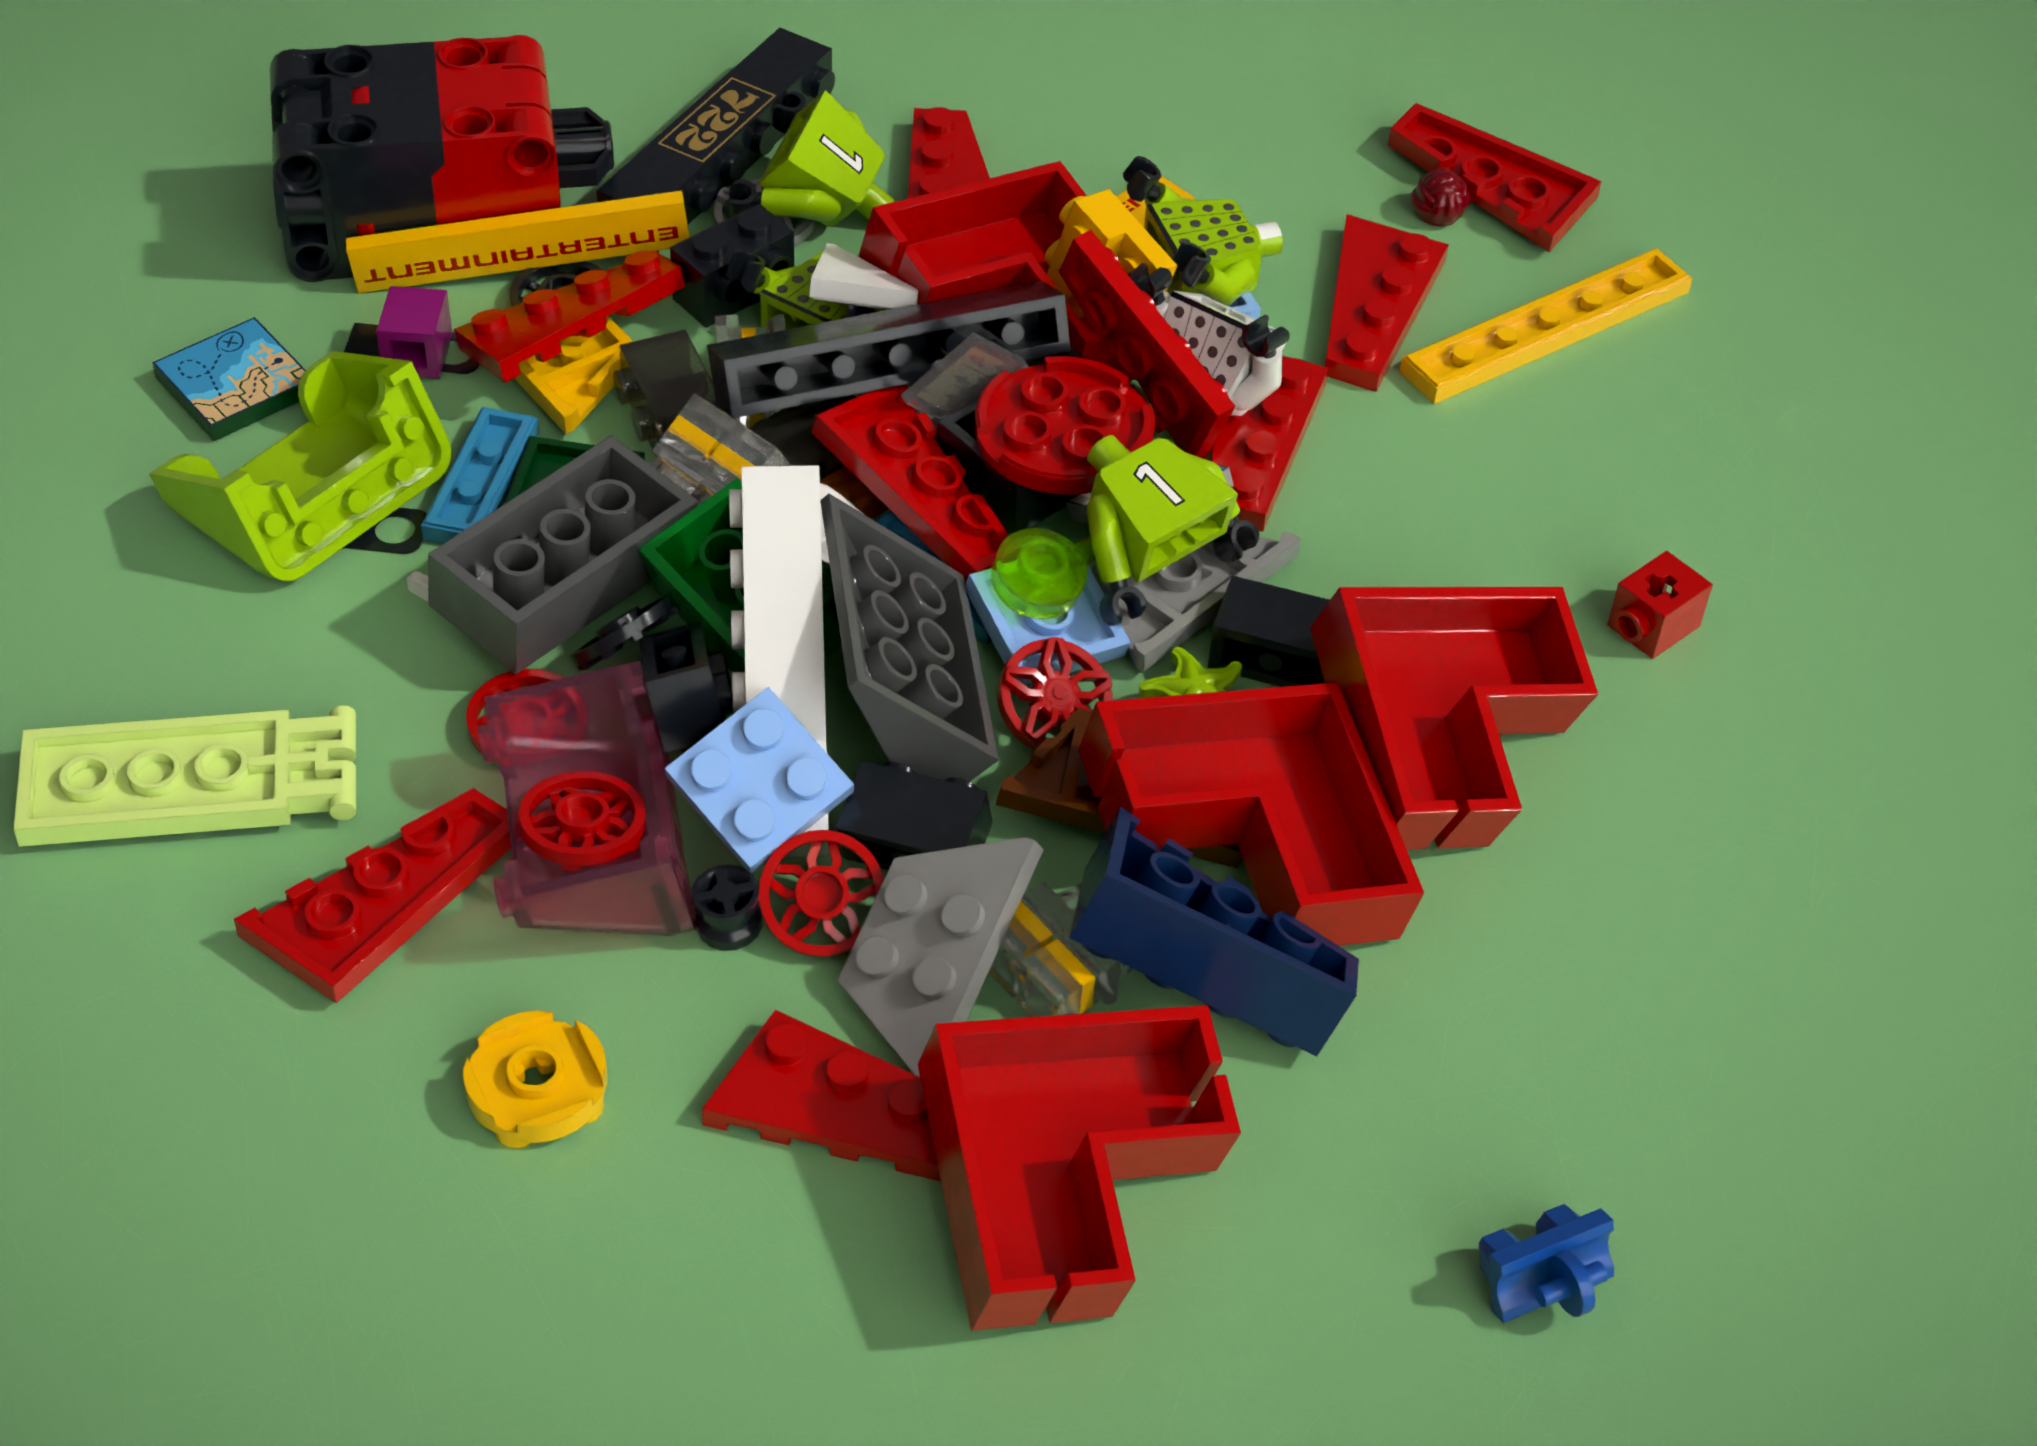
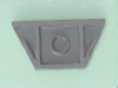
[1092,532,1301,672]
[838,837,1044,1077]

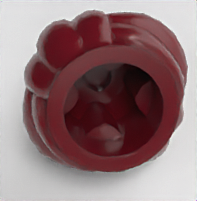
[1410,168,1471,227]

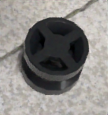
[692,865,763,951]

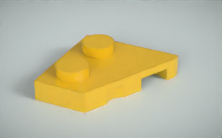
[514,316,637,434]

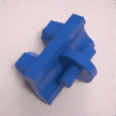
[1479,1203,1614,1323]

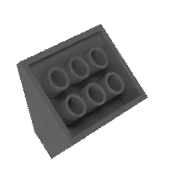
[820,493,999,782]

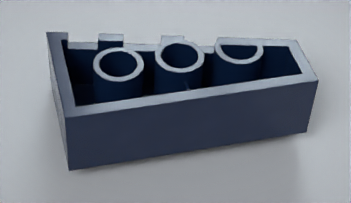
[1069,807,1359,1057]

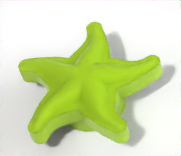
[1138,647,1242,698]

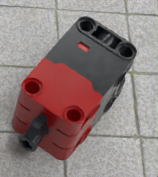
[270,35,614,282]

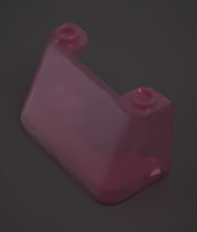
[478,661,696,936]

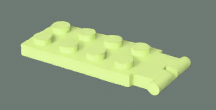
[14,705,357,847]

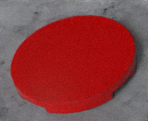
[974,356,1155,495]

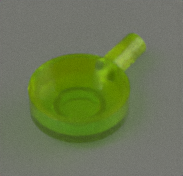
[991,528,1096,619]

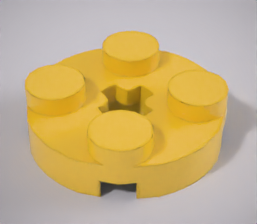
[463,1010,608,1149]

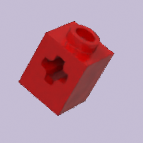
[1607,550,1713,659]

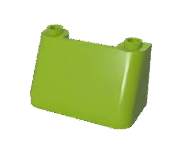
[149,351,452,581]

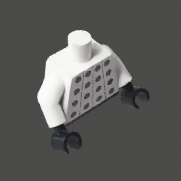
[1128,263,1290,416]

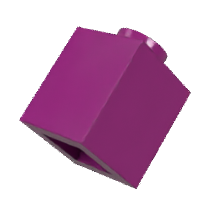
[376,286,452,379]

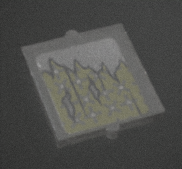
[901,332,1029,419]

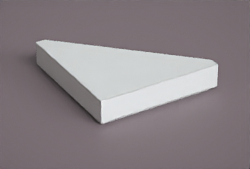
[809,243,918,310]

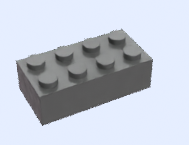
[428,435,698,675]

